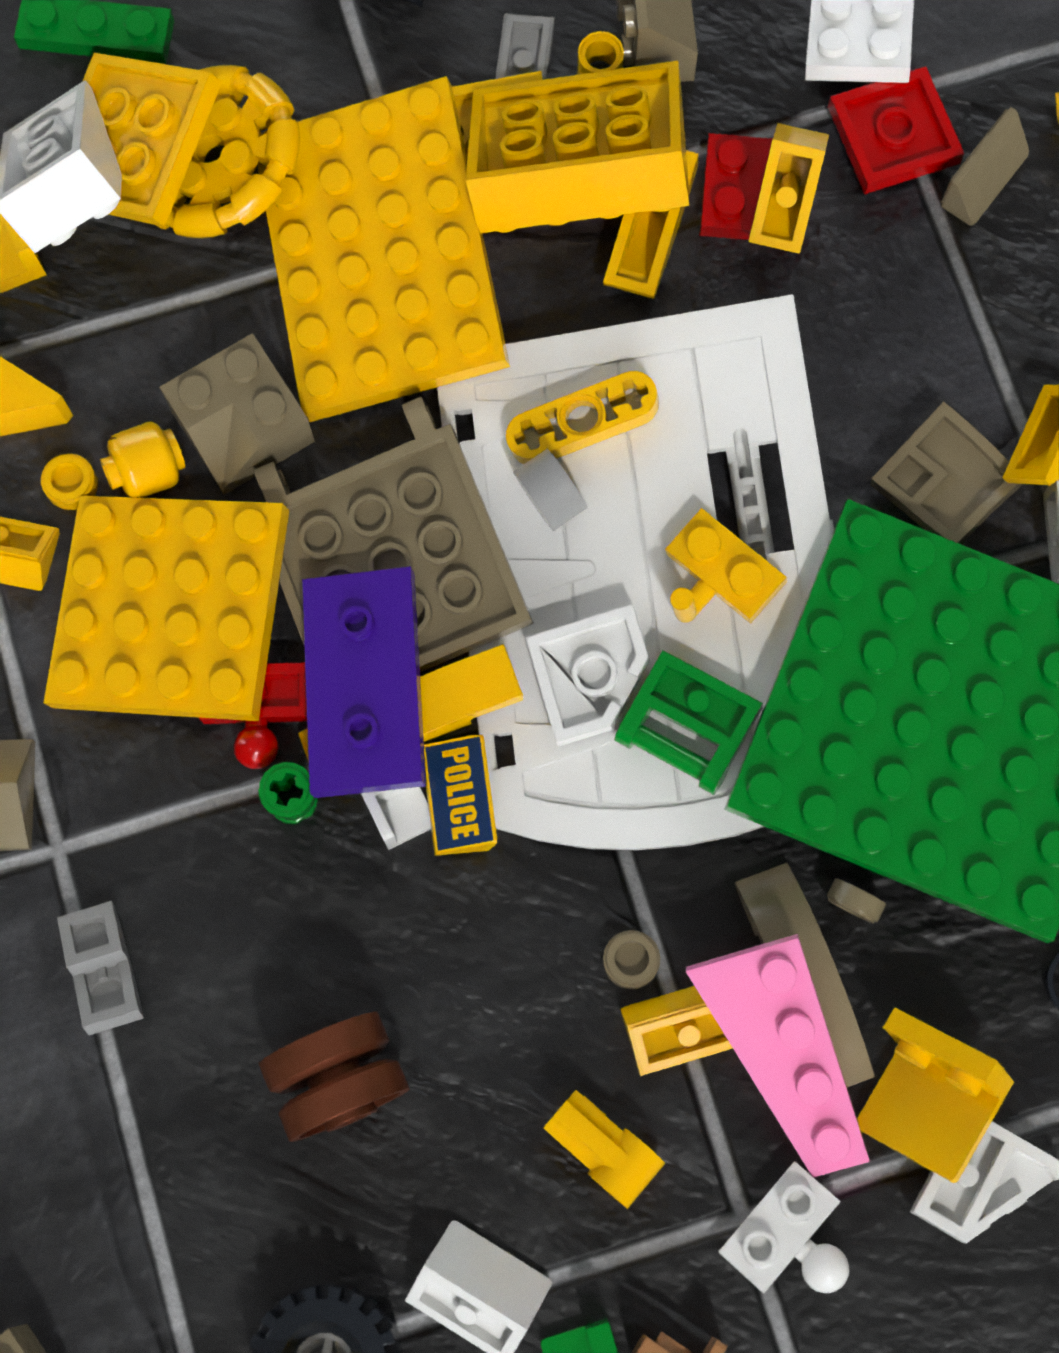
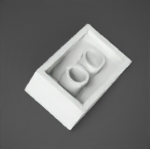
[0,80,122,253]

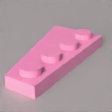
[686,934,870,1178]

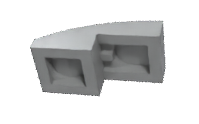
[57,901,144,1035]

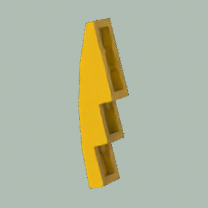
[298,644,523,763]

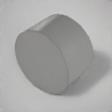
[513,449,588,531]

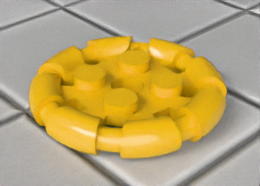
[156,65,300,238]

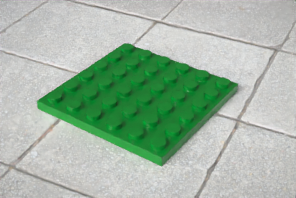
[724,499,1059,943]

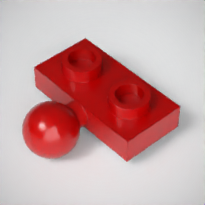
[199,662,307,769]

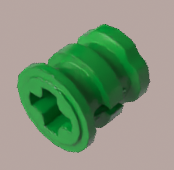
[258,762,318,824]

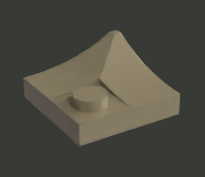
[871,402,1022,544]

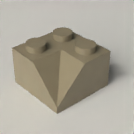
[160,333,315,495]

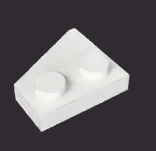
[910,1121,1059,1243]

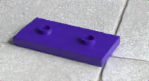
[302,566,426,798]

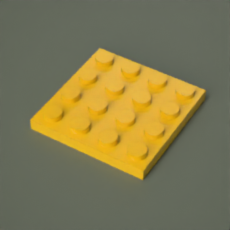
[43,496,289,721]

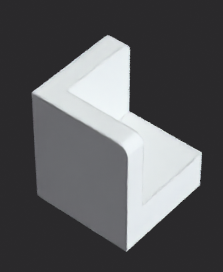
[361,787,431,850]

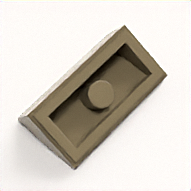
[941,107,1029,225]

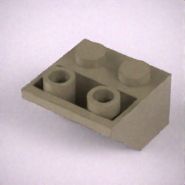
[616,0,698,82]

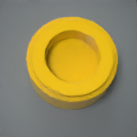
[41,453,98,510]

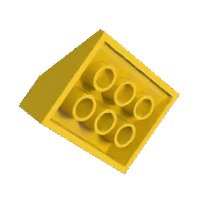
[465,60,689,233]

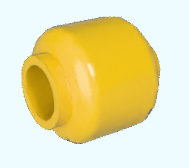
[100,422,186,498]

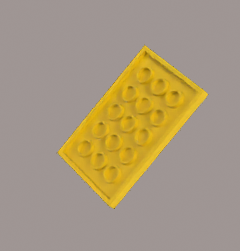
[258,76,510,422]

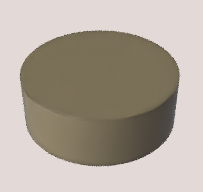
[826,878,887,924]
[603,930,660,989]

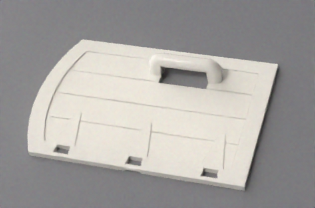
[437,294,834,850]

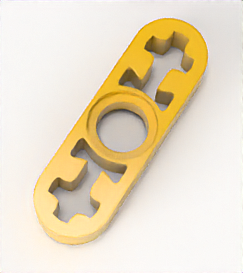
[506,371,659,464]

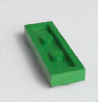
[14,0,175,64]

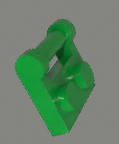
[614,650,763,795]

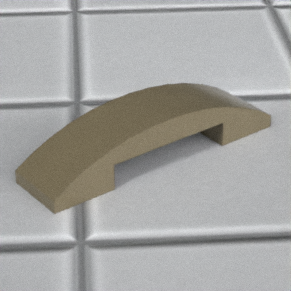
[734,863,875,1087]

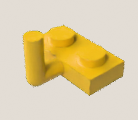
[665,508,787,624]

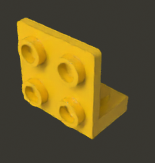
[857,1007,1014,1183]

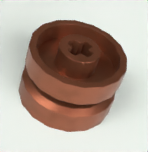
[258,1012,410,1142]

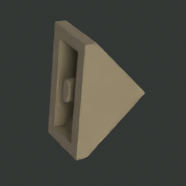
[0,739,36,851]

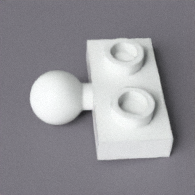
[718,1161,849,1294]

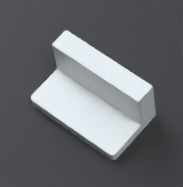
[405,1221,552,1353]

